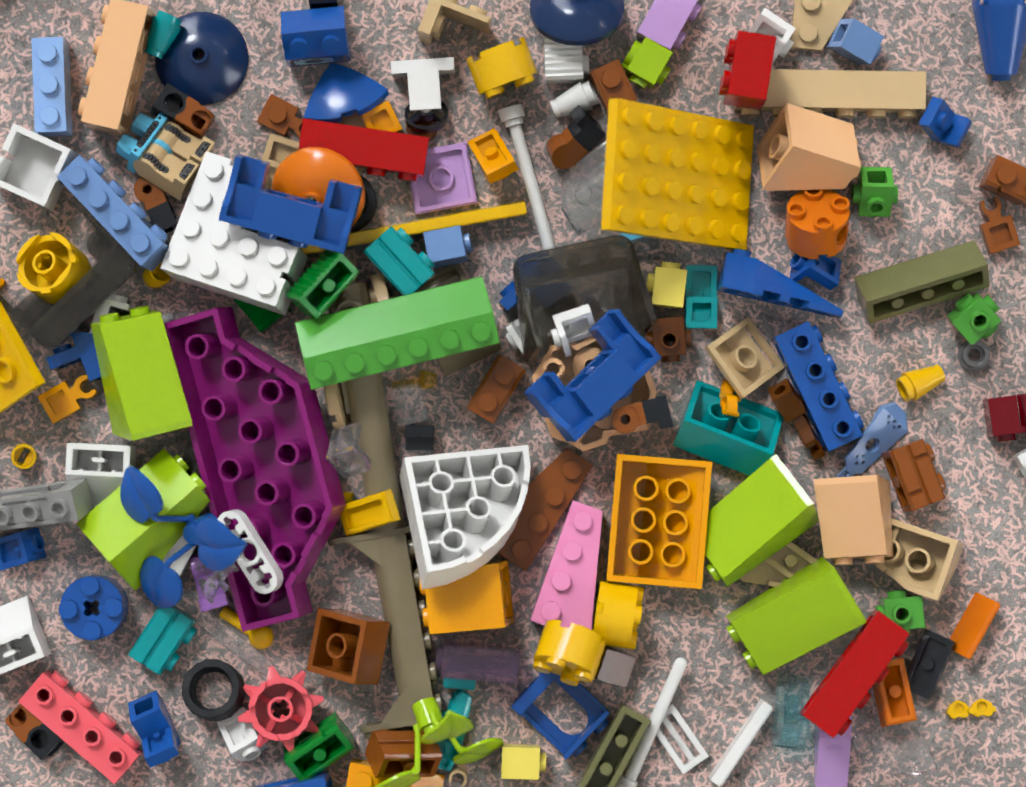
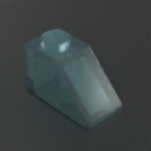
[772,673,810,750]

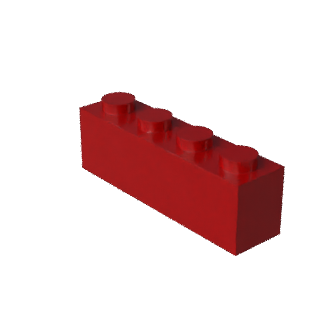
[298,118,429,182]
[799,610,910,738]

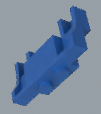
[218,154,363,254]
[524,309,661,442]

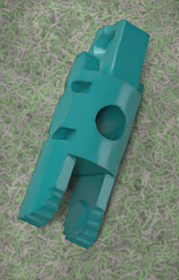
[436,689,472,771]

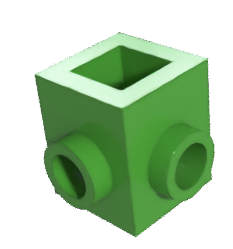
[851,167,898,217]
[947,291,1001,345]
[875,590,925,634]

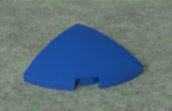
[303,62,389,123]

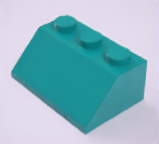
[672,380,783,476]

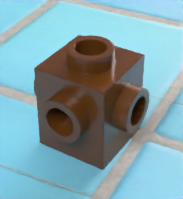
[646,316,692,363]

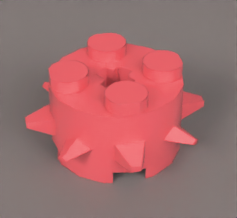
[238,666,324,752]

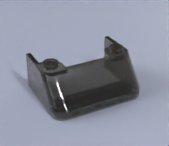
[0,196,136,348]

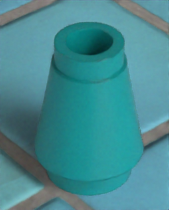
[145,10,182,59]

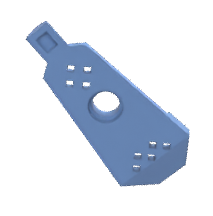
[836,402,908,477]

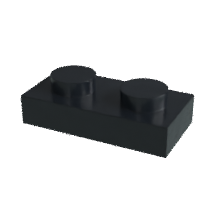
[907,629,957,700]

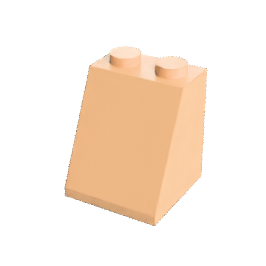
[757,103,861,191]
[814,475,893,566]

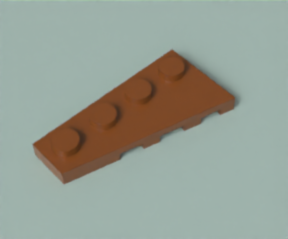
[497,448,593,571]

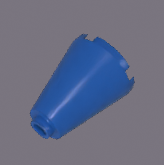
[972,0,1026,81]

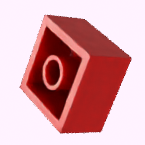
[718,30,777,110]

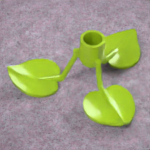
[374,697,504,787]

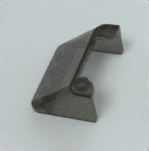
[513,235,657,363]

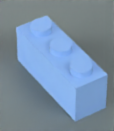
[31,37,73,137]

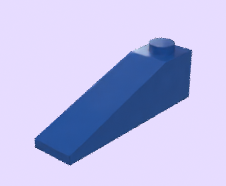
[717,248,843,318]

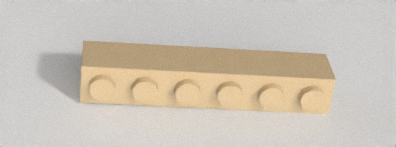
[734,69,926,119]

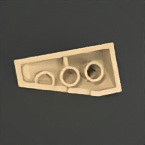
[874,518,964,601]

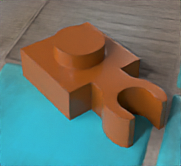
[257,94,303,138]
[978,196,1021,255]

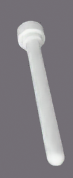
[498,104,555,253]
[615,657,687,787]

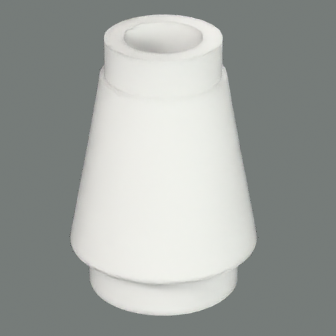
[550,80,599,118]

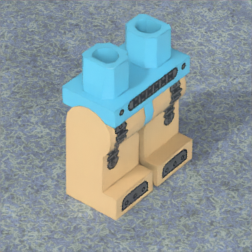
[115,113,215,201]

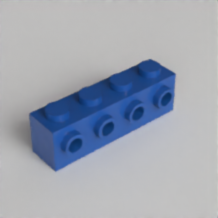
[771,321,864,452]

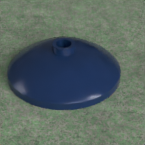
[530,0,624,46]
[155,12,249,105]

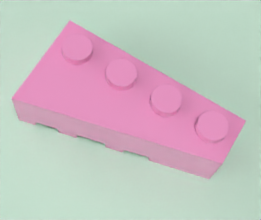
[530,500,603,630]

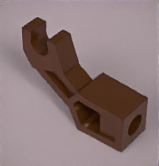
[768,378,826,460]

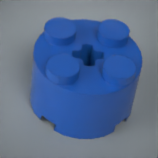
[59,575,128,641]

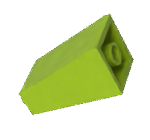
[90,306,193,441]
[76,449,210,591]
[705,454,819,587]
[726,556,867,675]

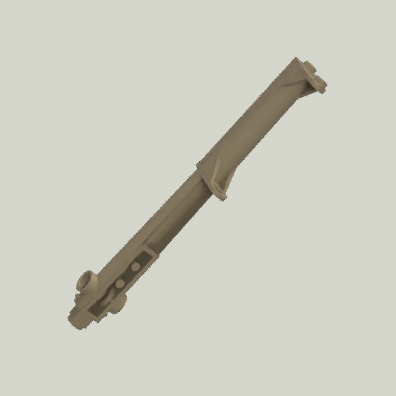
[328,259,443,738]

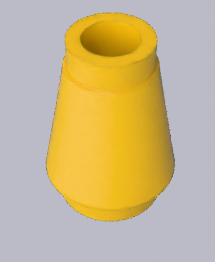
[896,364,945,402]

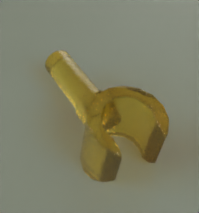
[392,371,437,390]

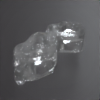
[201,564,239,604]

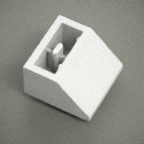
[65,443,137,507]
[0,595,52,674]

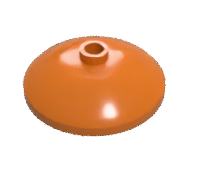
[272,147,365,227]

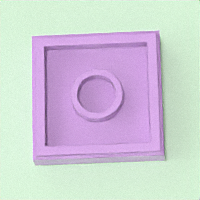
[410,142,478,215]

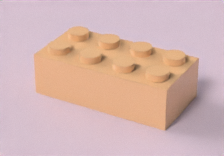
[78,0,156,137]

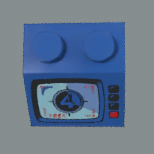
[281,6,352,67]

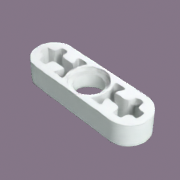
[217,509,283,594]

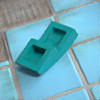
[685,265,718,329]

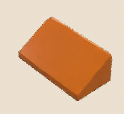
[950,592,1000,659]
[872,658,917,728]

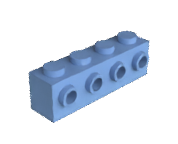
[57,155,169,271]

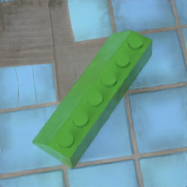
[295,276,500,390]

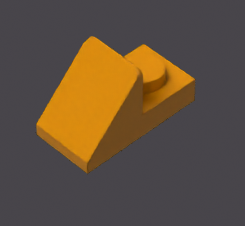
[468,128,519,184]

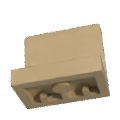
[418,0,491,45]

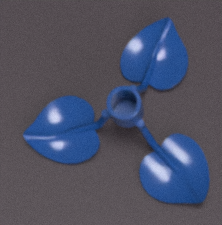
[120,465,248,608]

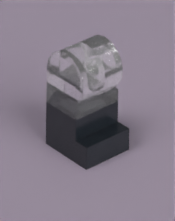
[405,425,435,457]

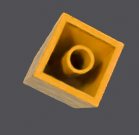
[419,560,514,634]

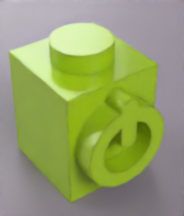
[622,37,673,90]

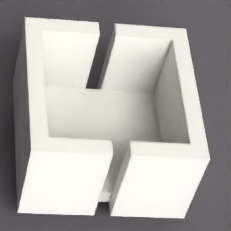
[0,123,79,211]

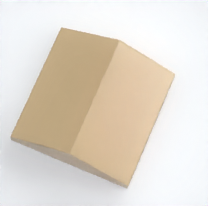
[704,316,785,399]

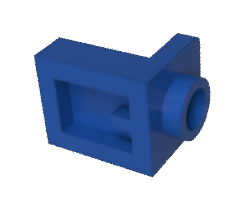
[918,97,972,148]
[790,253,841,290]
[0,527,47,571]

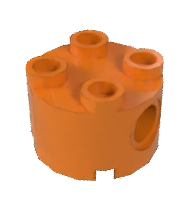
[785,189,850,259]

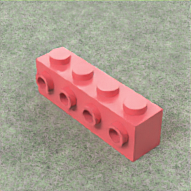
[18,670,143,784]

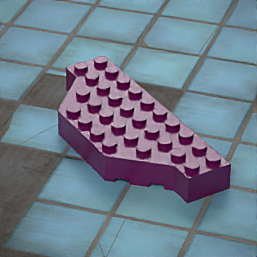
[164,307,346,632]

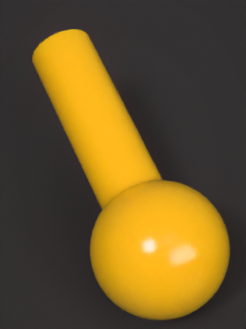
[219,606,274,650]

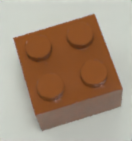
[306,608,390,685]

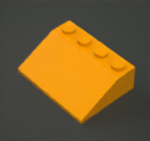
[606,454,712,589]

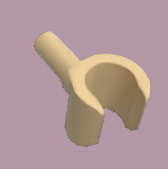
[448,741,472,787]

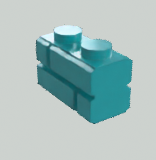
[363,226,435,295]
[128,605,198,675]

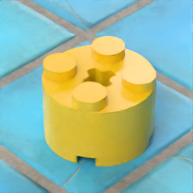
[466,37,538,99]
[16,233,93,306]
[592,581,644,650]
[533,620,606,686]

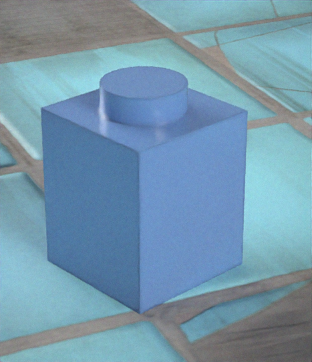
[827,18,884,65]
[423,225,473,269]

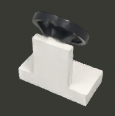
[391,57,455,133]

